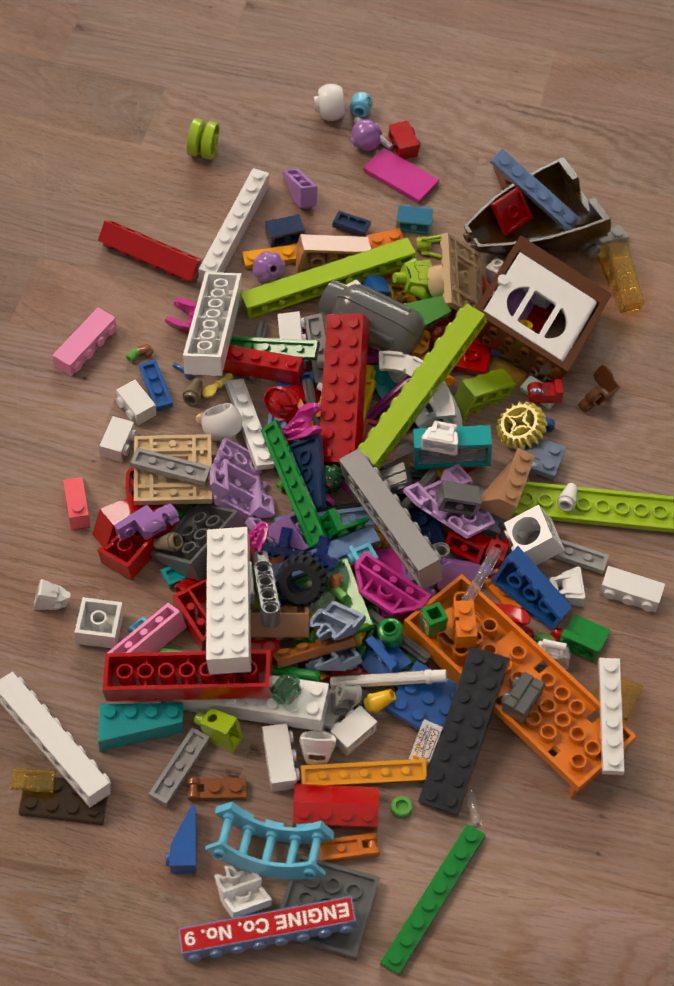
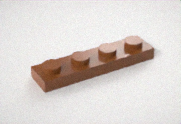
[272,635,356,668]

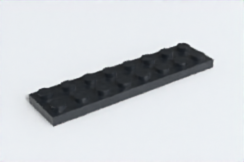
[418,646,510,816]

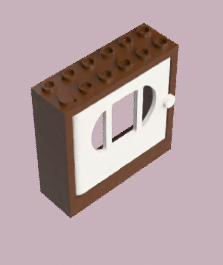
[475,236,612,382]

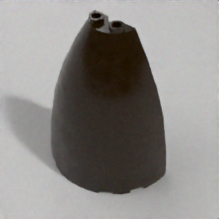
[463,157,611,255]

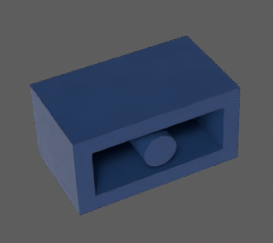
[265,214,305,248]

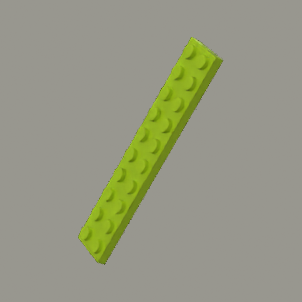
[512,481,674,533]

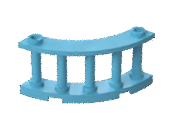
[205,801,334,880]

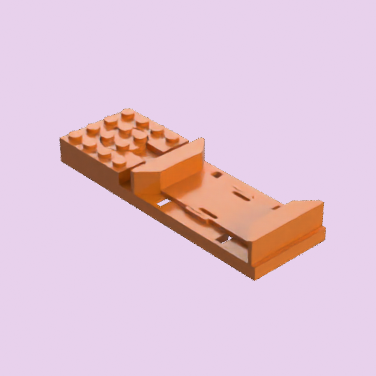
[403,574,637,799]

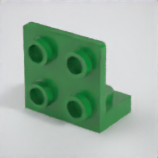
[320,508,370,544]
[560,614,610,663]

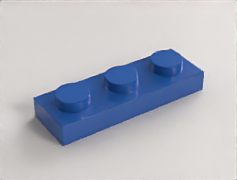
[138,360,173,411]

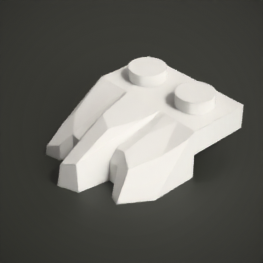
[214,866,272,918]

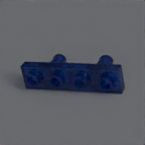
[261,526,343,571]

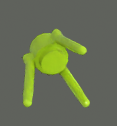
[417,235,443,259]

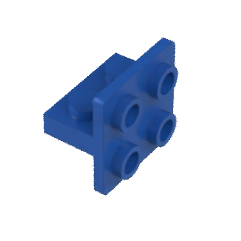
[360,636,411,687]

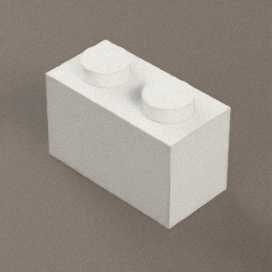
[116,380,156,426]
[99,416,137,462]
[330,706,377,756]

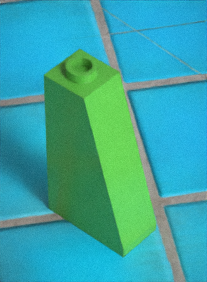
[404,295,453,330]

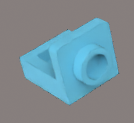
[347,542,379,565]

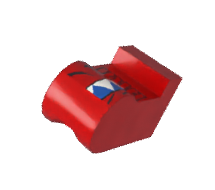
[527,379,564,403]

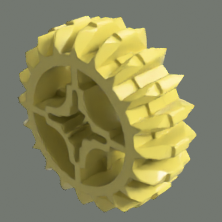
[496,401,547,450]

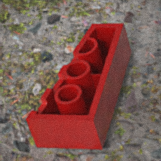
[97,505,177,580]

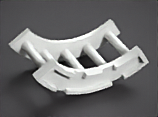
[379,351,463,427]

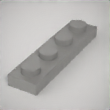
[304,313,326,386]
[130,447,211,486]
[530,531,609,574]
[148,727,210,807]

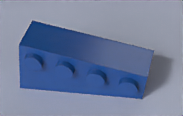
[491,546,572,631]

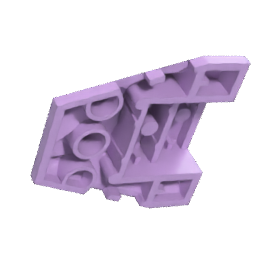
[210,437,275,520]
[403,464,495,539]

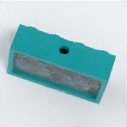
[413,425,492,470]

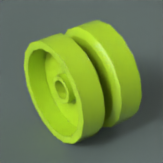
[187,118,220,160]

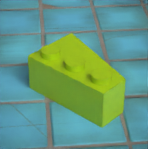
[454,369,516,422]

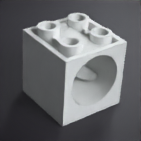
[504,505,565,565]

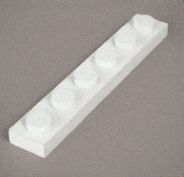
[225,379,275,470]
[598,658,624,775]

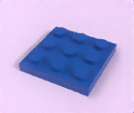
[385,661,457,731]

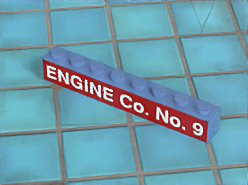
[179,896,358,962]

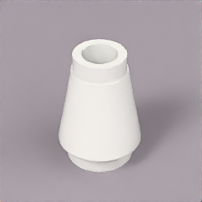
[557,483,578,511]

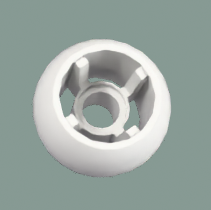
[314,84,344,121]
[201,403,242,442]

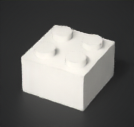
[75,597,124,648]

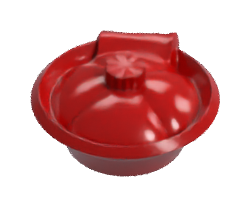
[264,386,300,421]

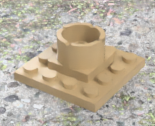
[427,232,484,311]
[134,434,213,505]

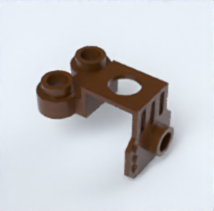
[577,365,621,412]

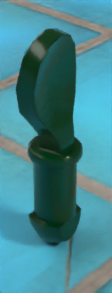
[355,625,377,659]

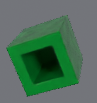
[419,602,448,637]

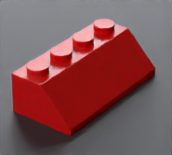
[292,784,379,830]

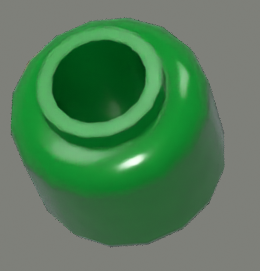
[377,618,405,648]

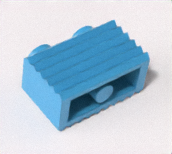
[396,205,433,235]

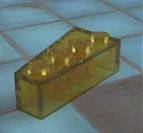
[598,238,645,313]

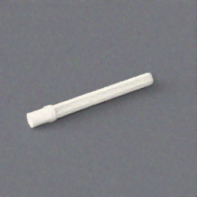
[330,669,448,689]

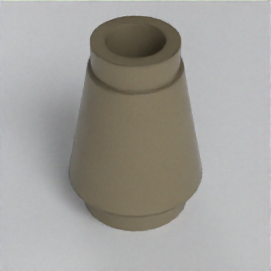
[183,378,203,406]
[153,532,183,551]

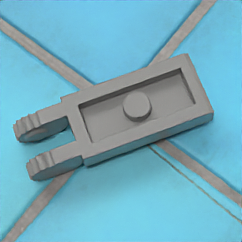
[581,225,629,257]

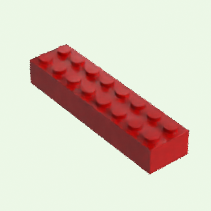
[320,314,370,467]
[102,649,273,702]

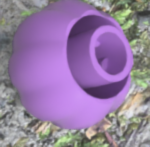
[350,119,383,151]
[252,251,286,284]

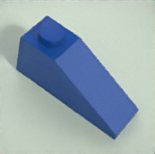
[166,805,196,874]

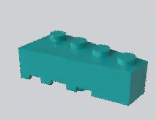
[98,703,184,752]

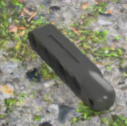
[252,551,280,628]

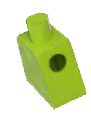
[194,708,243,754]

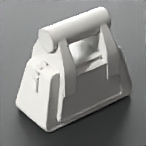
[421,421,458,456]
[549,567,585,607]
[33,579,71,610]
[537,639,571,670]

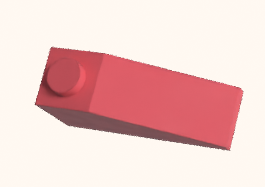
[63,477,90,530]

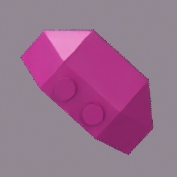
[354,551,431,616]

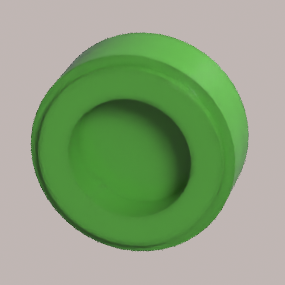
[391,796,412,819]

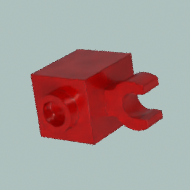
[483,533,510,570]

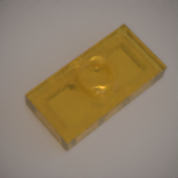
[10,767,56,792]

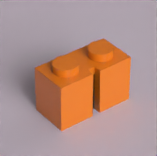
[451,600,478,648]

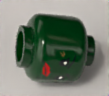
[324,464,345,493]

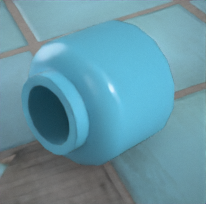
[350,92,373,117]

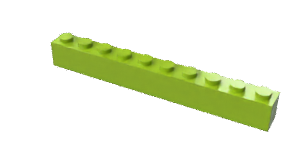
[240,237,416,319]
[357,303,487,470]

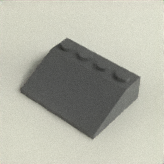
[150,503,247,581]

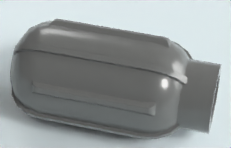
[318,280,425,355]

